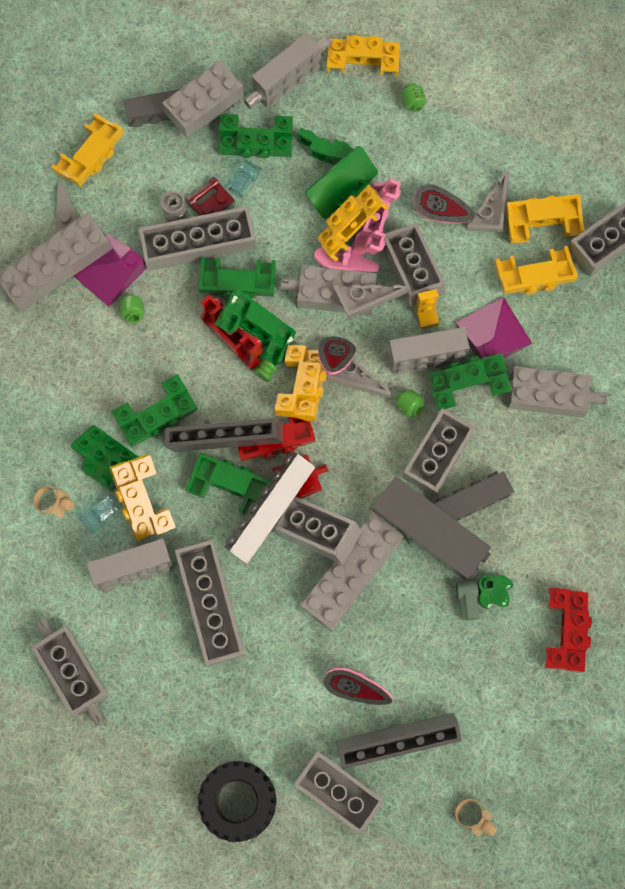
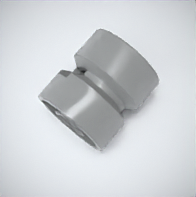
[161,191,187,222]

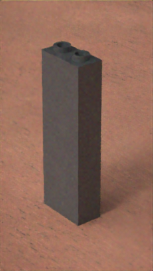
[371,476,491,580]

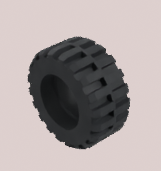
[197,761,277,842]

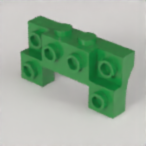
[219,114,293,158]
[198,257,276,299]
[215,289,296,366]
[428,352,512,411]
[111,374,198,448]
[185,453,270,516]

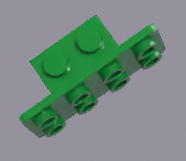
[305,146,378,219]
[71,425,143,491]

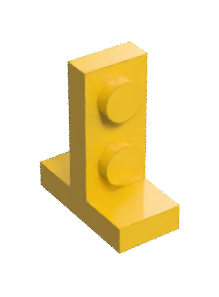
[414,289,439,329]

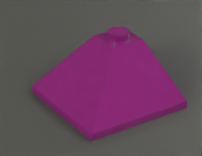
[73,233,147,307]
[455,297,532,359]

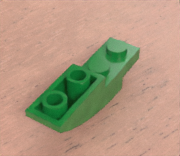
[297,128,353,165]

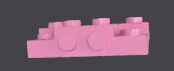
[351,178,401,256]

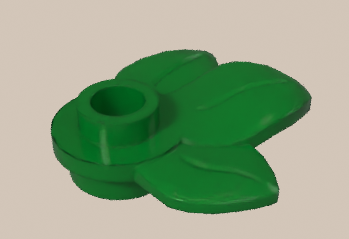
[478,574,513,610]

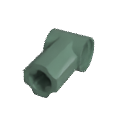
[456,580,480,621]

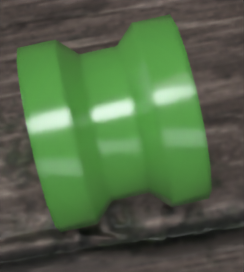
[253,359,277,382]

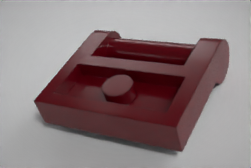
[185,177,235,216]

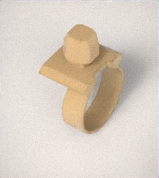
[33,486,75,518]
[455,799,497,837]

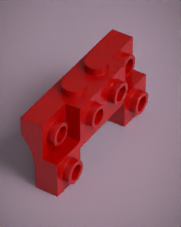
[200,295,263,371]
[237,417,316,462]
[544,588,592,673]

